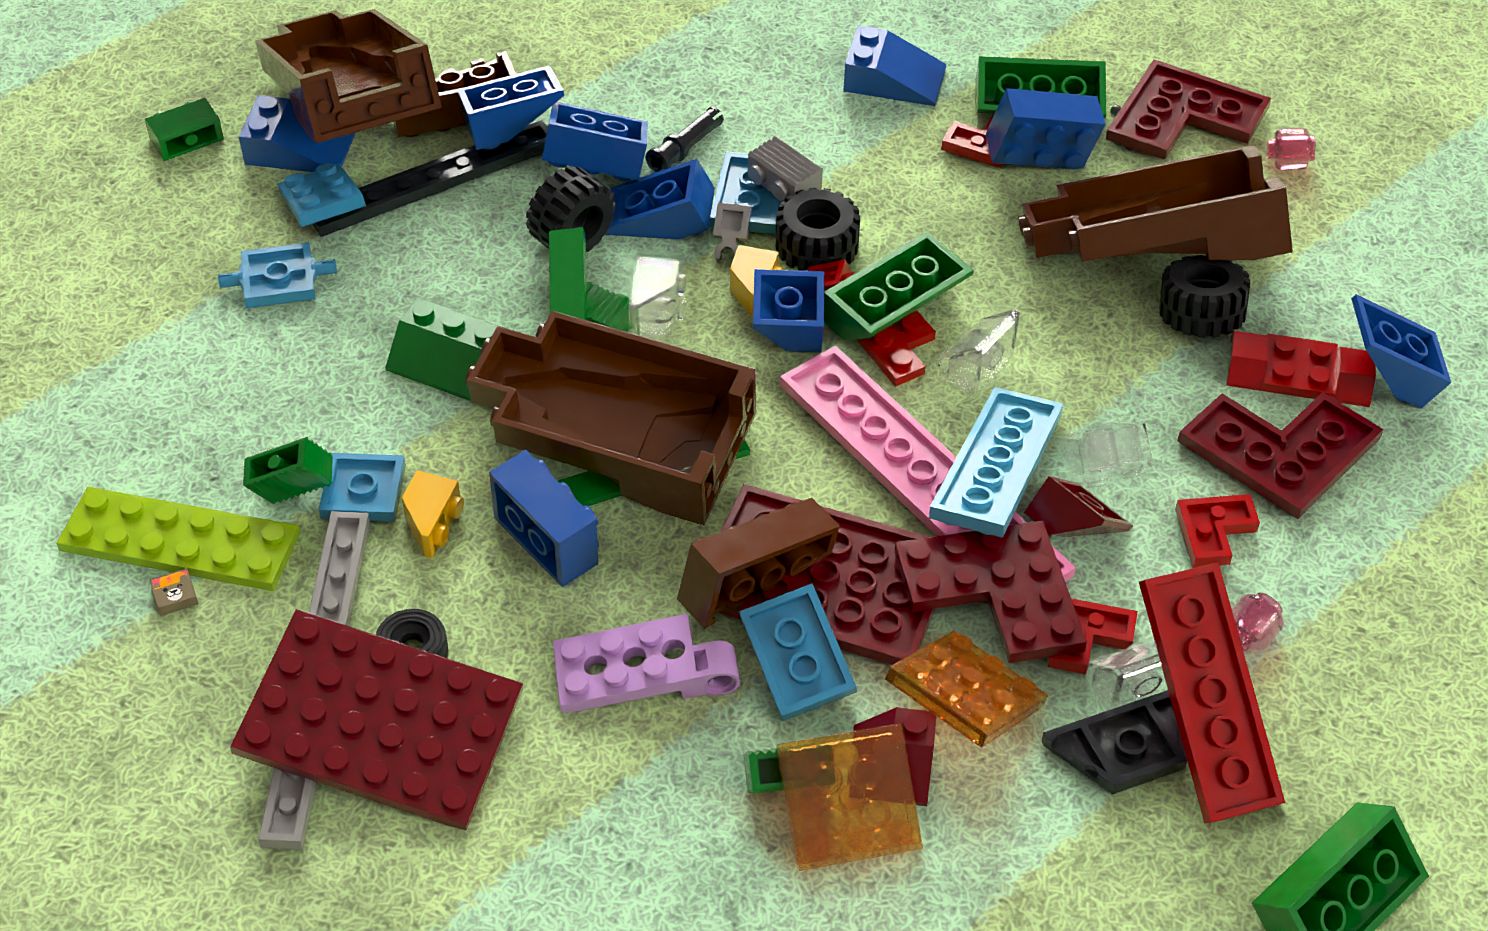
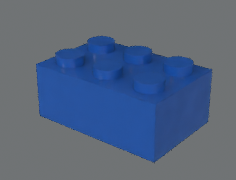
[985,88,1106,169]
[542,102,648,182]
[489,450,599,587]

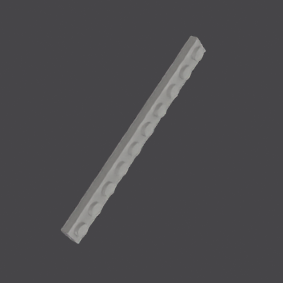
[258,511,370,850]

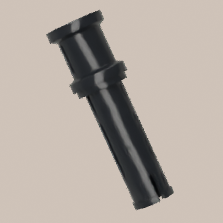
[645,106,724,172]

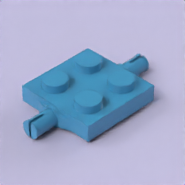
[218,242,337,308]

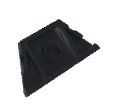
[1041,690,1187,795]

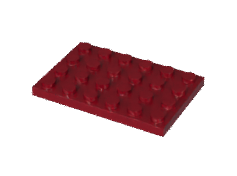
[719,484,935,671]
[230,609,523,830]

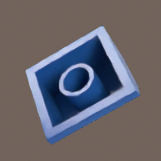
[753,269,824,352]

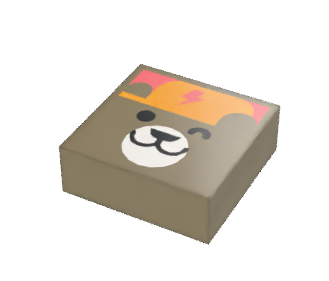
[150,568,199,616]

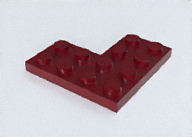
[1105,59,1272,160]
[1177,392,1384,519]
[894,521,1087,663]

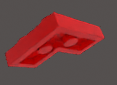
[941,114,1003,168]
[858,310,936,387]
[1175,494,1260,568]
[1047,598,1138,675]

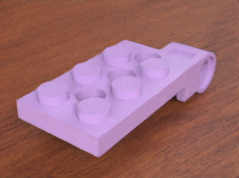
[553,613,740,713]

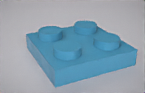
[319,453,406,522]

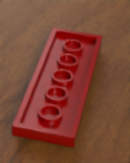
[1139,562,1286,823]

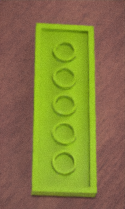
[56,486,300,591]

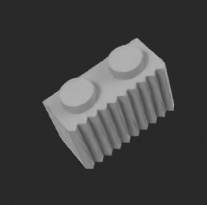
[748,136,823,201]

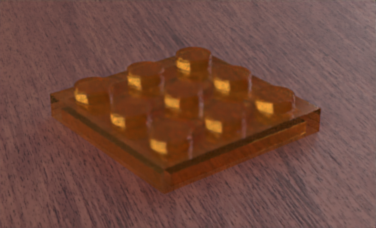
[885,631,1048,748]
[776,723,923,871]

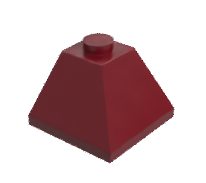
[1023,476,1133,538]
[845,707,937,807]

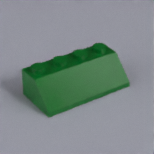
[975,56,1106,118]
[824,231,974,341]
[385,297,501,409]
[1252,802,1429,931]

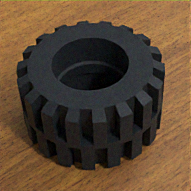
[526,166,616,252]
[775,188,861,271]
[1159,255,1250,338]

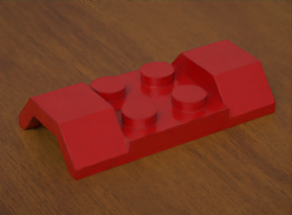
[1226,331,1376,407]

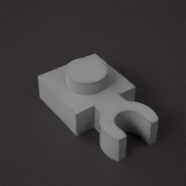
[713,202,752,261]

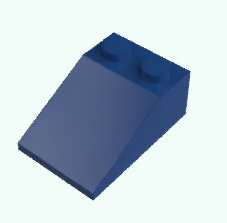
[843,25,946,106]
[457,66,564,150]
[239,95,356,172]
[605,159,715,239]
[1351,294,1452,408]

